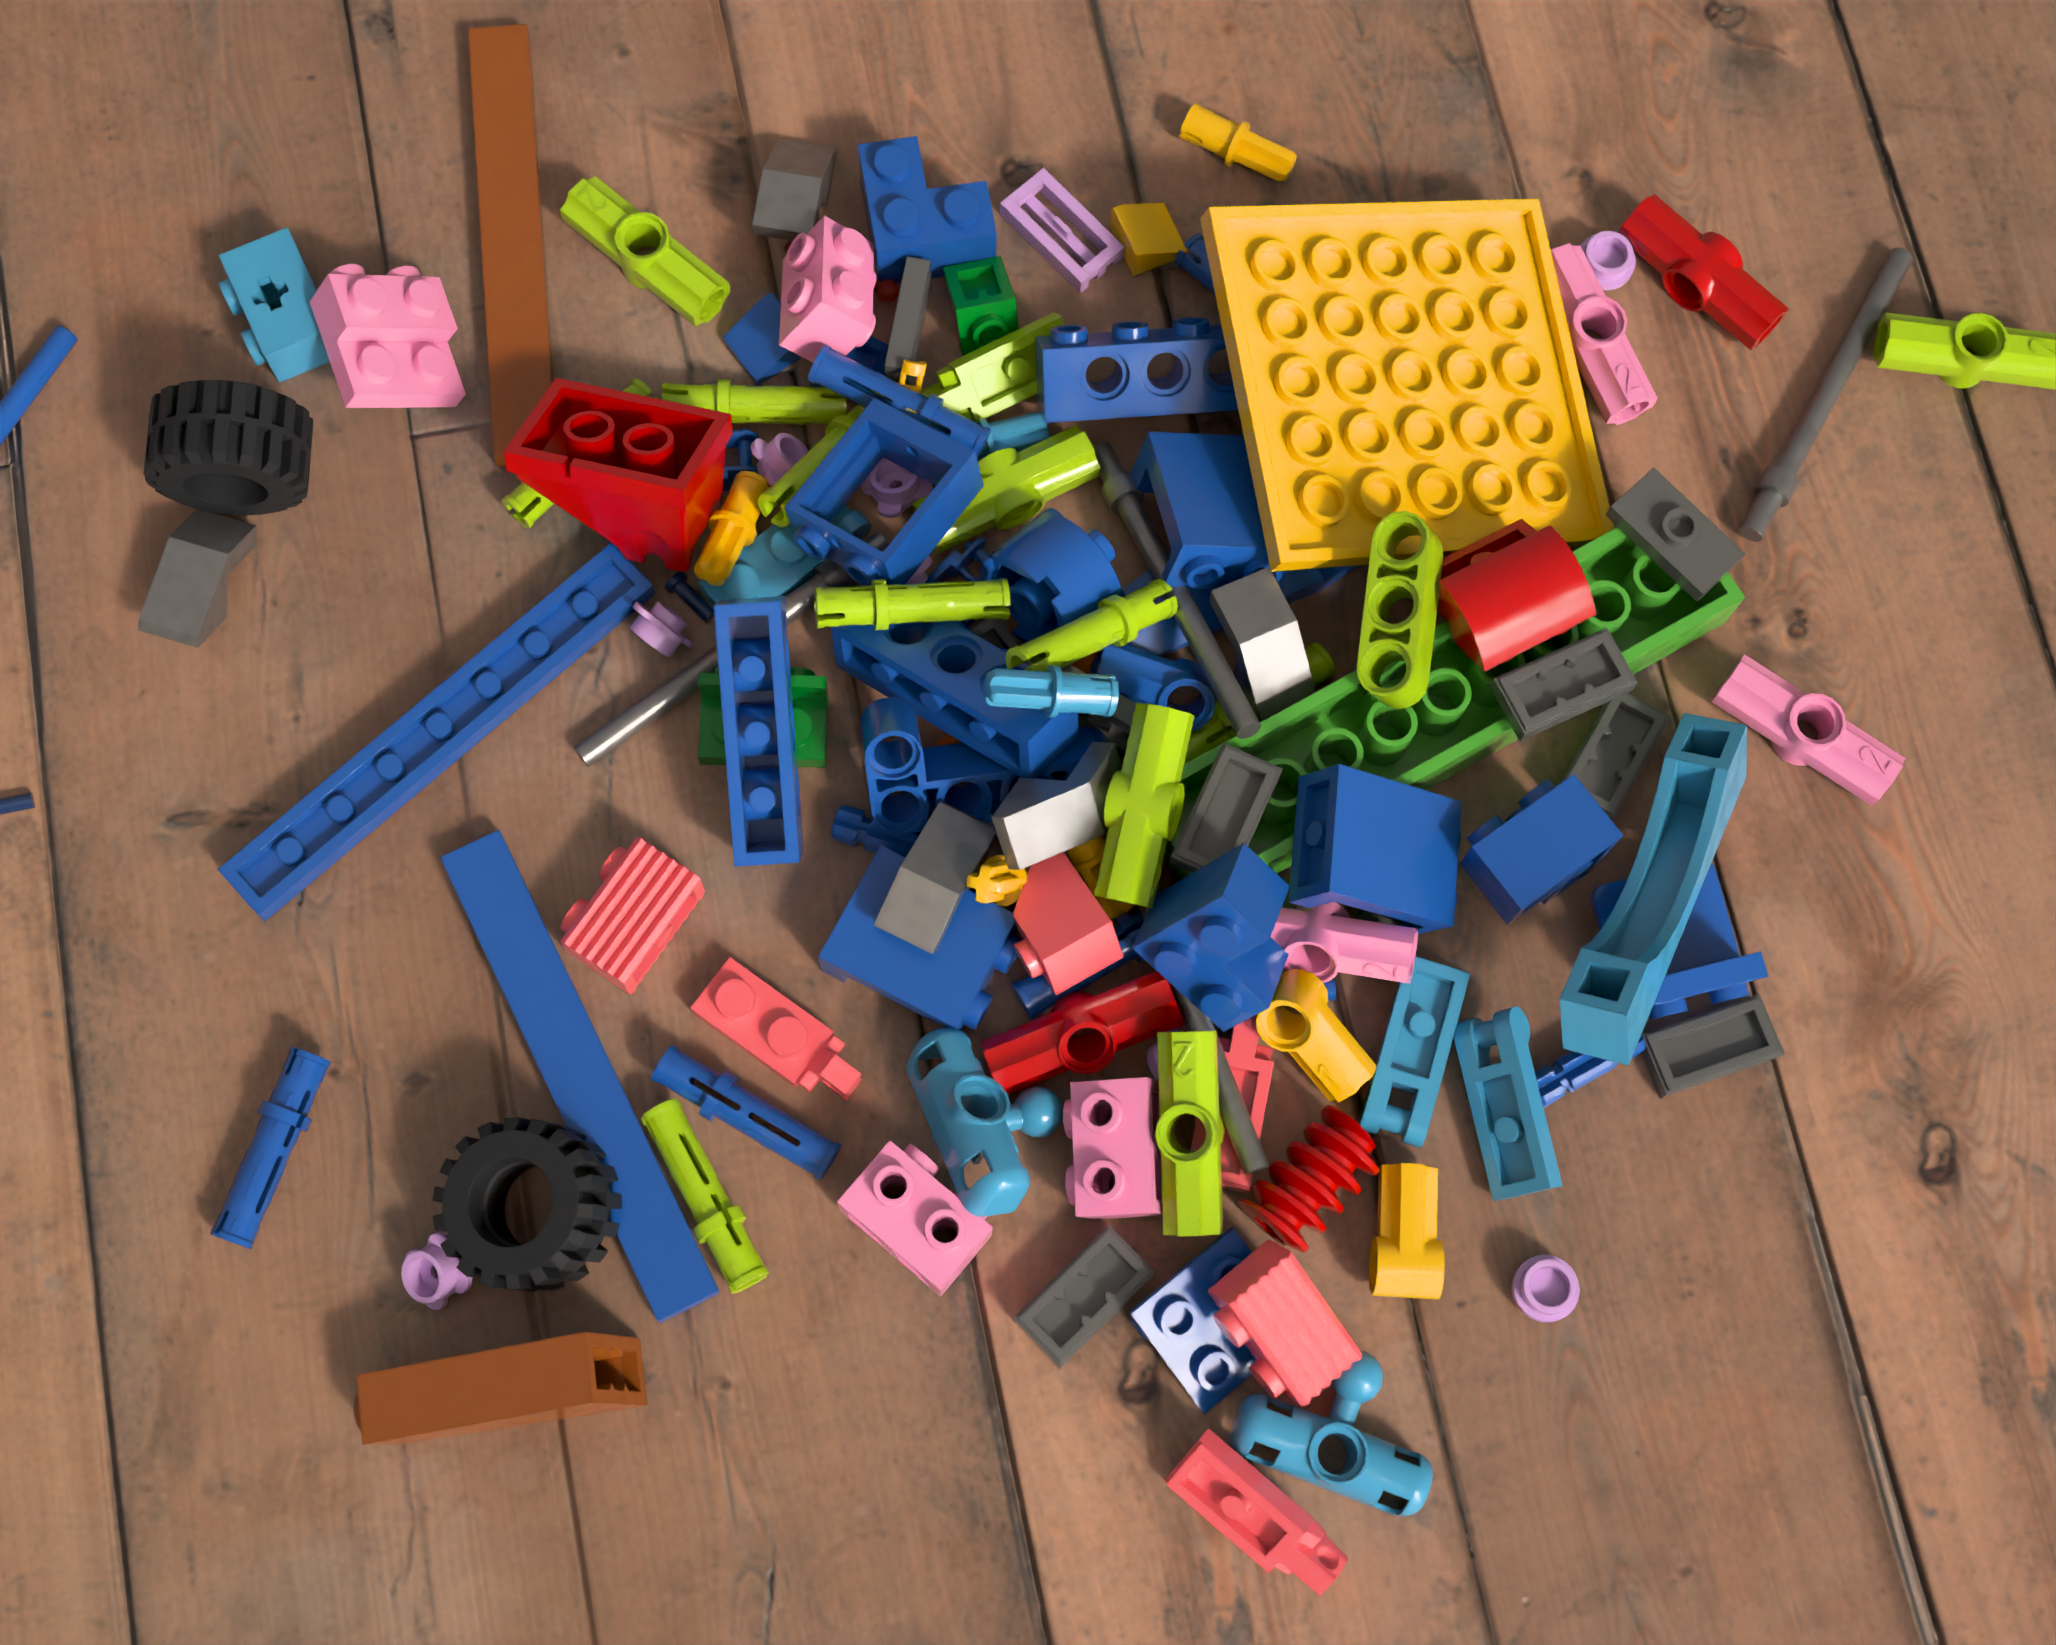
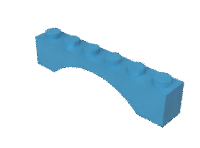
[1559,713,1747,1066]

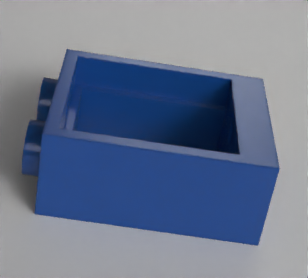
[784,398,984,586]

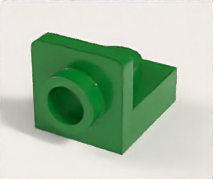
[943,256,1019,356]

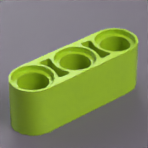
[1357,511,1443,709]

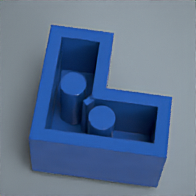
[858,136,997,286]
[1460,774,1624,925]
[1132,843,1290,1032]

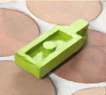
[917,312,1064,423]

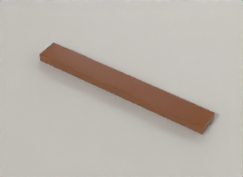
[468,24,553,467]

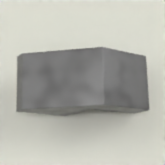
[752,138,837,241]
[138,509,256,648]
[1209,567,1316,722]
[992,742,1122,870]
[874,801,997,954]

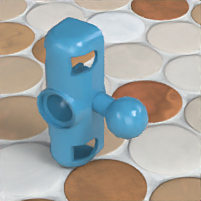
[905,1027,1063,1217]
[1228,1350,1433,1517]

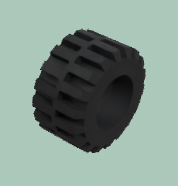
[143,380,313,516]
[432,1117,622,1292]

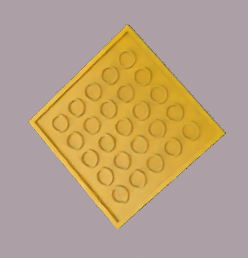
[1200,199,1614,572]

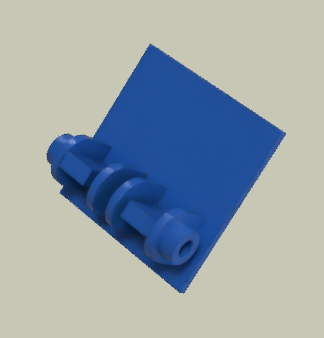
[1129,1227,1256,1414]

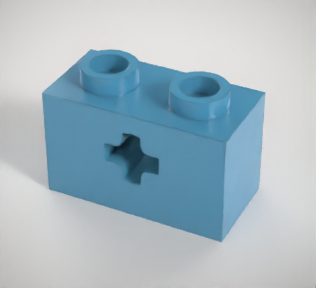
[218,227,330,383]

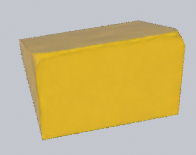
[1109,203,1188,276]

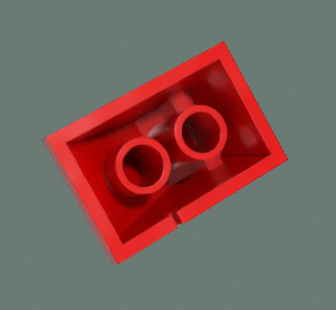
[504,378,733,572]

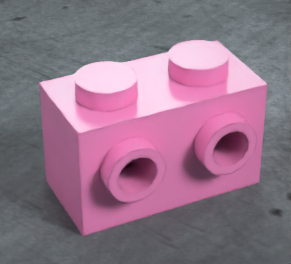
[779,215,876,363]
[1063,1077,1163,1219]
[837,1141,993,1297]

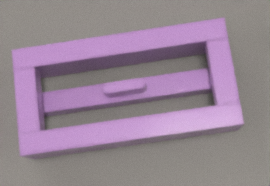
[1000,168,1125,294]

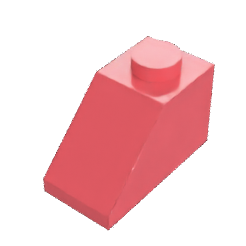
[1013,852,1124,995]

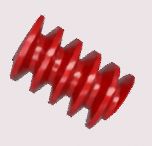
[1237,1105,1380,1253]

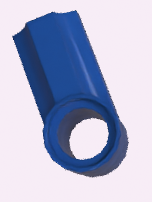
[1089,644,1215,732]

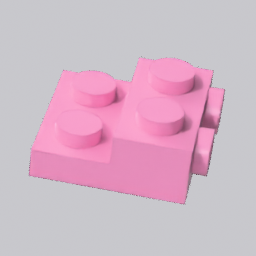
[310,264,466,408]

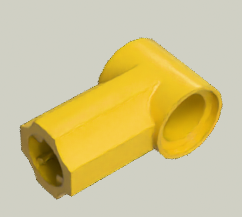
[1256,969,1377,1103]
[1368,1163,1445,1300]

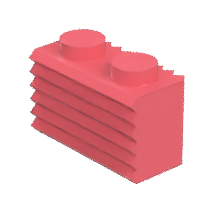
[560,837,705,995]
[1207,1239,1362,1407]

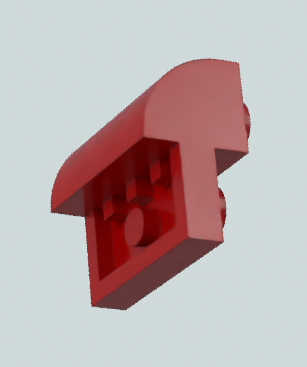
[1437,518,1596,671]

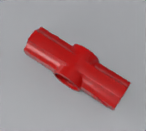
[1618,194,1789,351]
[980,971,1185,1094]

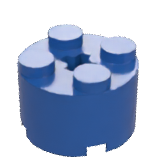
[980,508,1126,644]

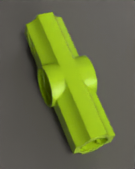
[560,176,730,327]
[1872,312,2056,389]
[912,425,1101,554]
[1094,703,1194,908]
[1155,1031,1225,1236]

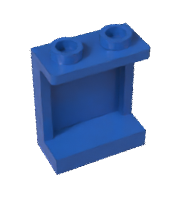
[1131,431,1289,589]
[1289,764,1461,934]
[818,845,1022,1031]

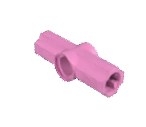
[1551,243,1658,426]
[1711,654,1906,806]
[1271,902,1418,984]

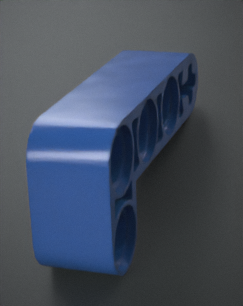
[860,698,1109,834]

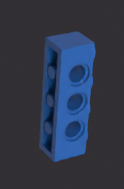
[1035,317,1238,423]
[714,596,804,867]
[831,621,1079,779]

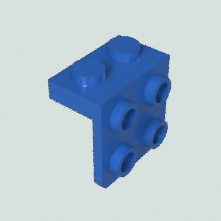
[1590,863,1768,1020]

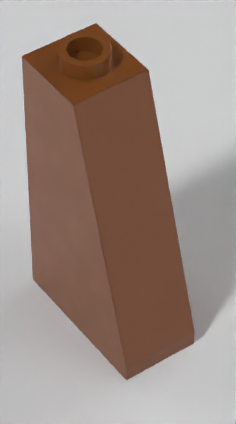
[354,1332,648,1445]

